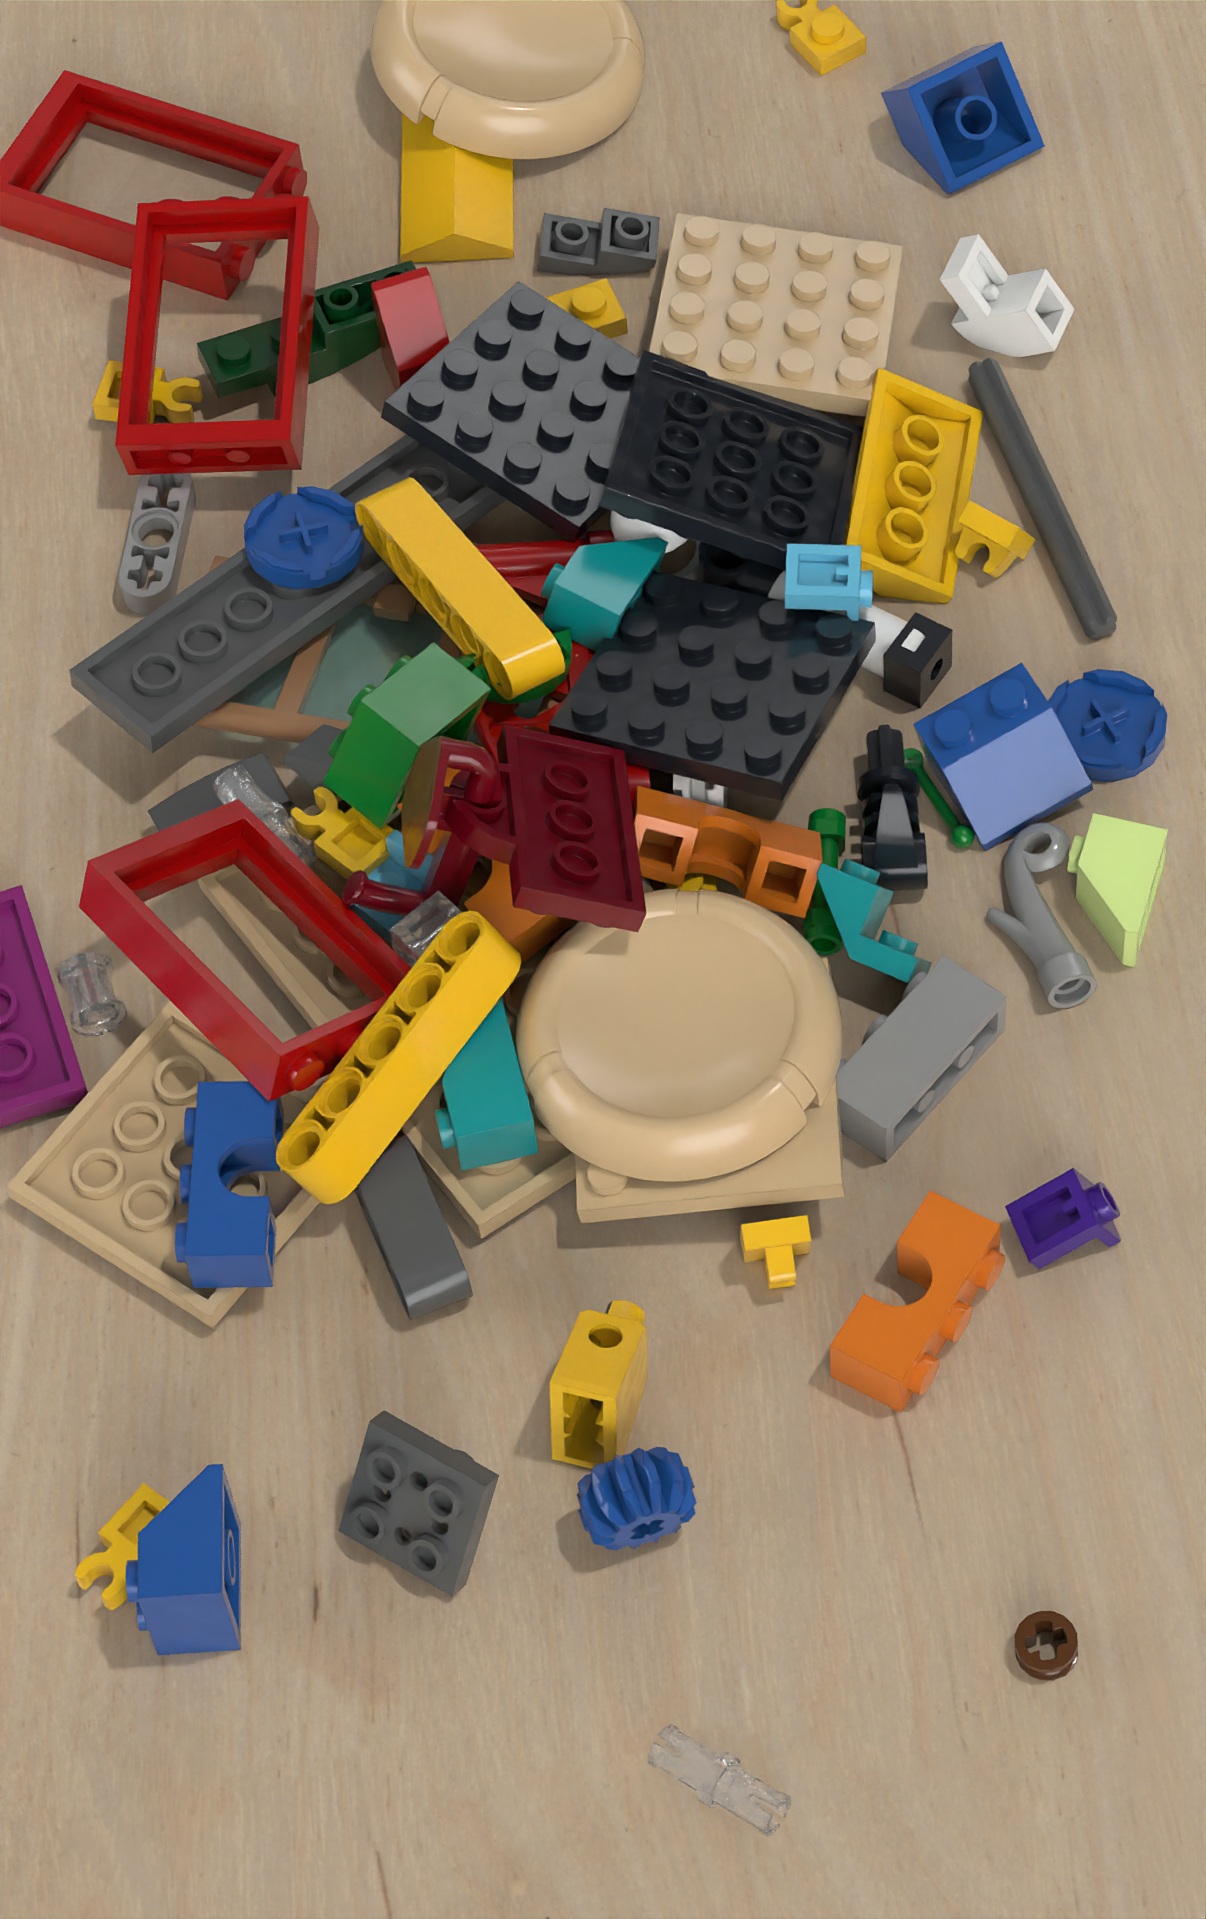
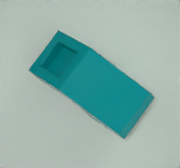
[817,858,932,983]

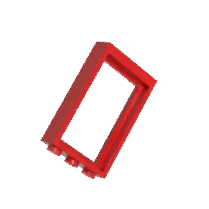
[0,70,307,301]
[115,194,320,475]
[79,799,411,1102]

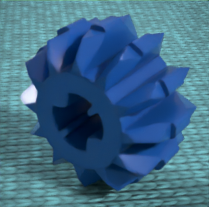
[577,1447,697,1551]

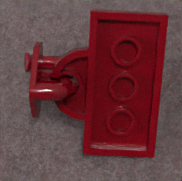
[342,725,647,932]

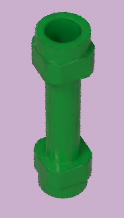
[804,808,846,955]

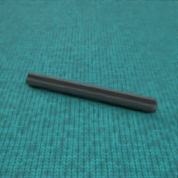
[968,358,1117,640]

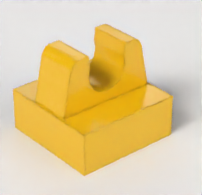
[955,500,1036,578]
[740,1215,812,1290]

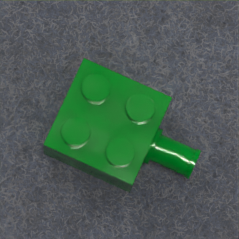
[323,642,491,829]

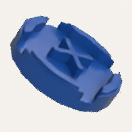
[244,486,364,589]
[1048,669,1167,782]

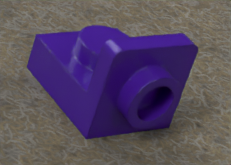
[1005,1168,1121,1269]

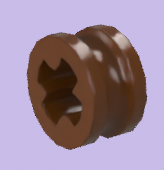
[1015,1611,1078,1681]

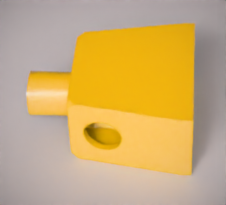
[549,1300,648,1469]

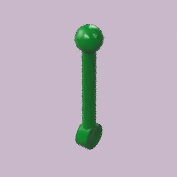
[904,748,974,849]

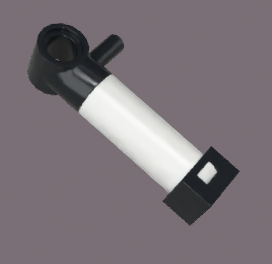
[698,542,953,709]

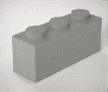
[837,956,1006,1162]

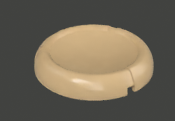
[370,0,645,159]
[515,889,843,1182]

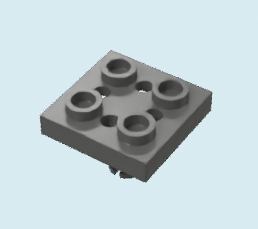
[338,1410,499,1596]

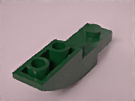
[197,260,416,399]

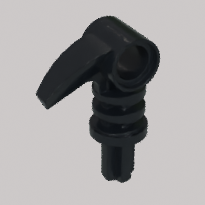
[857,725,928,891]

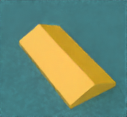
[400,113,514,263]
[843,367,983,604]

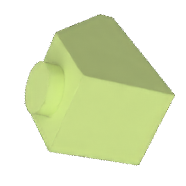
[1067,813,1168,967]

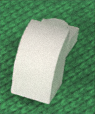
[939,234,1075,357]

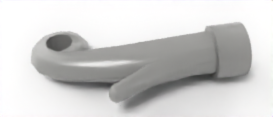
[986,822,1097,1008]

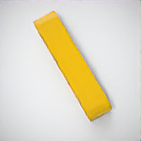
[355,477,565,700]
[276,910,521,1205]

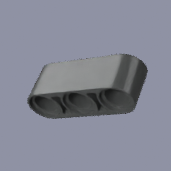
[354,1135,473,1320]

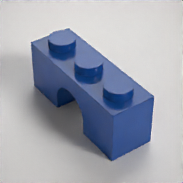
[175,1081,284,1288]

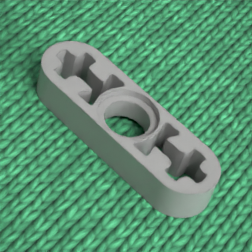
[118,473,196,615]

